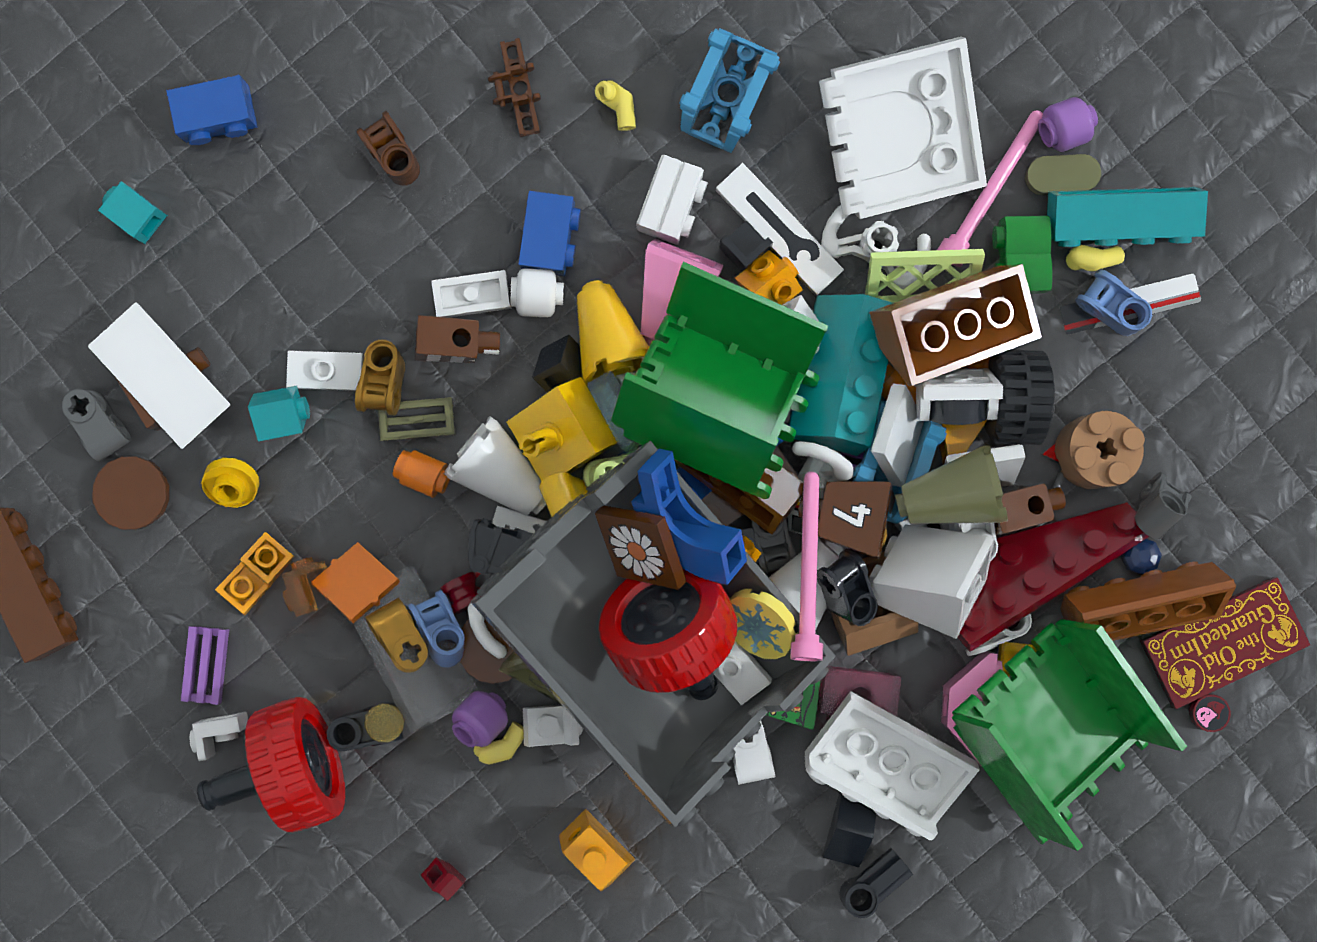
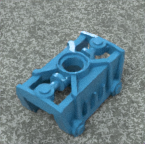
[679,28,780,153]
[853,401,947,524]

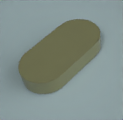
[1025,154,1101,196]

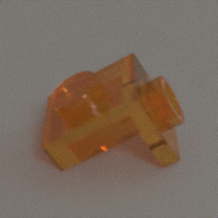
[282,557,327,617]

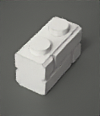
[636,155,708,245]

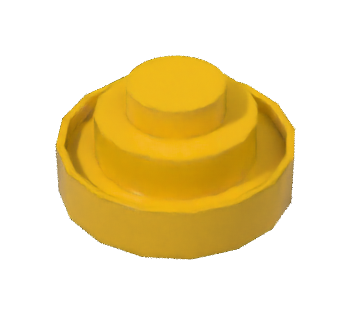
[201,458,259,508]

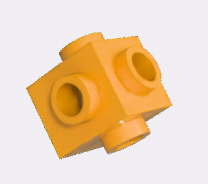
[735,250,803,305]

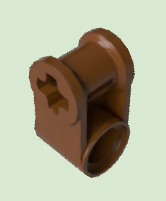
[355,110,420,185]

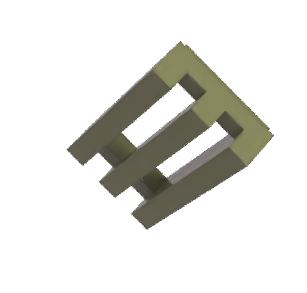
[378,397,456,441]

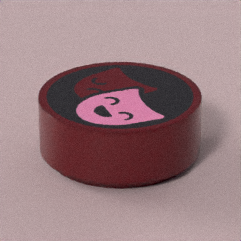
[1189,693,1231,732]

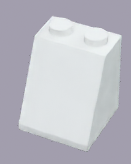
[869,524,994,639]

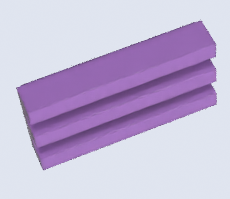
[181,626,229,705]

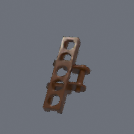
[488,38,541,137]

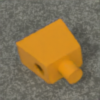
[559,808,635,891]

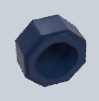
[1121,539,1162,575]

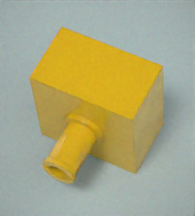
[507,377,620,482]

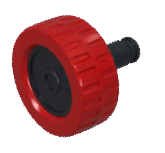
[599,568,738,700]
[197,697,345,833]

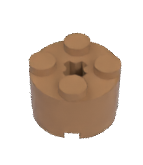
[1055,411,1145,489]

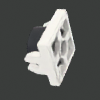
[914,368,1003,425]

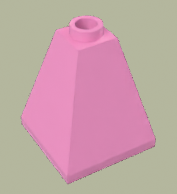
[641,239,724,345]

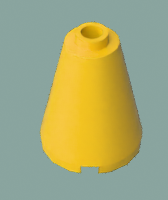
[577,280,649,389]

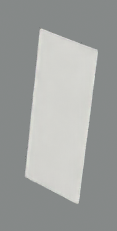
[88,302,230,449]

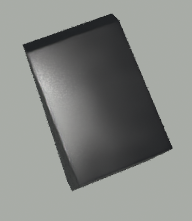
[822,792,876,868]

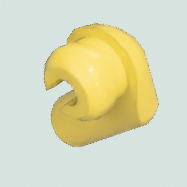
[595,81,636,131]
[1066,245,1125,271]
[473,722,524,765]

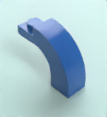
[631,449,747,585]

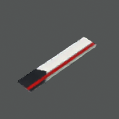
[1060,274,1201,335]

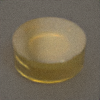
[364,703,404,742]

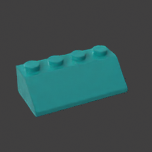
[788,294,893,456]

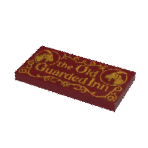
[1140,577,1310,709]

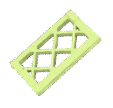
[865,249,985,303]

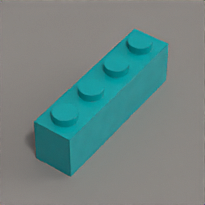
[1047,187,1208,247]

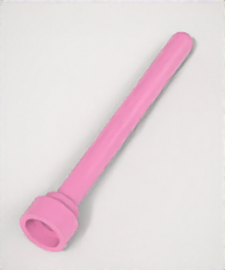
[937,110,1043,267]
[790,472,823,662]

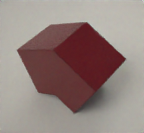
[421,857,466,901]

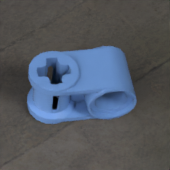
[1075,269,1152,336]
[406,590,465,667]

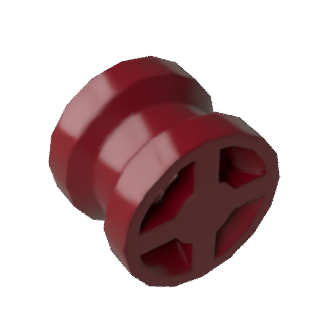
[440,572,481,615]

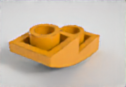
[215,532,294,616]

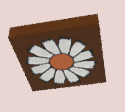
[595,505,686,590]

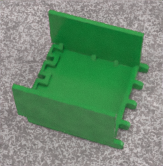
[610,261,828,499]
[952,619,1187,851]

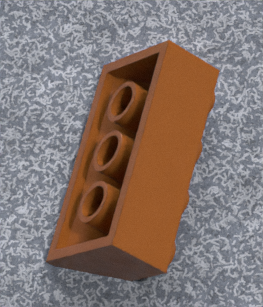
[870,264,1042,386]
[1060,562,1236,641]

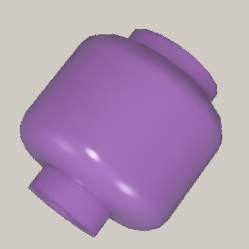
[1038,97,1098,152]
[452,691,508,747]

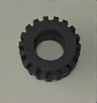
[985,350,1055,445]

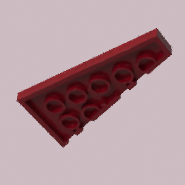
[957,502,1149,652]

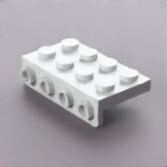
[805,691,980,840]

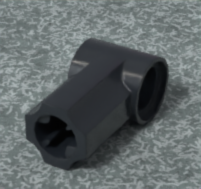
[839,848,913,918]

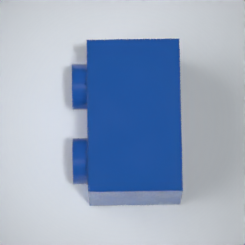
[166,75,258,145]
[519,191,581,276]

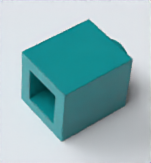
[98,181,168,244]
[248,386,310,441]

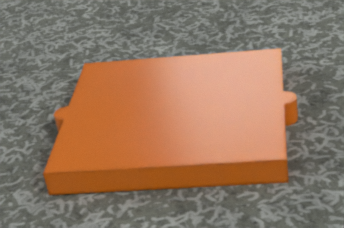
[311,542,400,623]

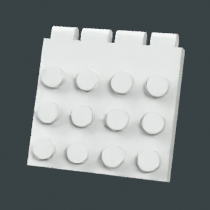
[819,37,987,219]

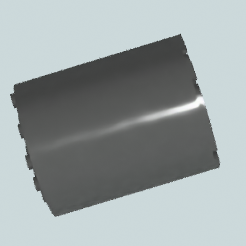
[471,441,836,827]

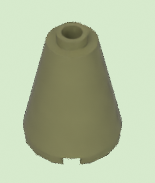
[895,445,1008,524]

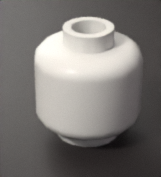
[510,268,564,317]

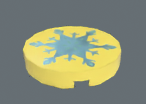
[730,589,798,659]

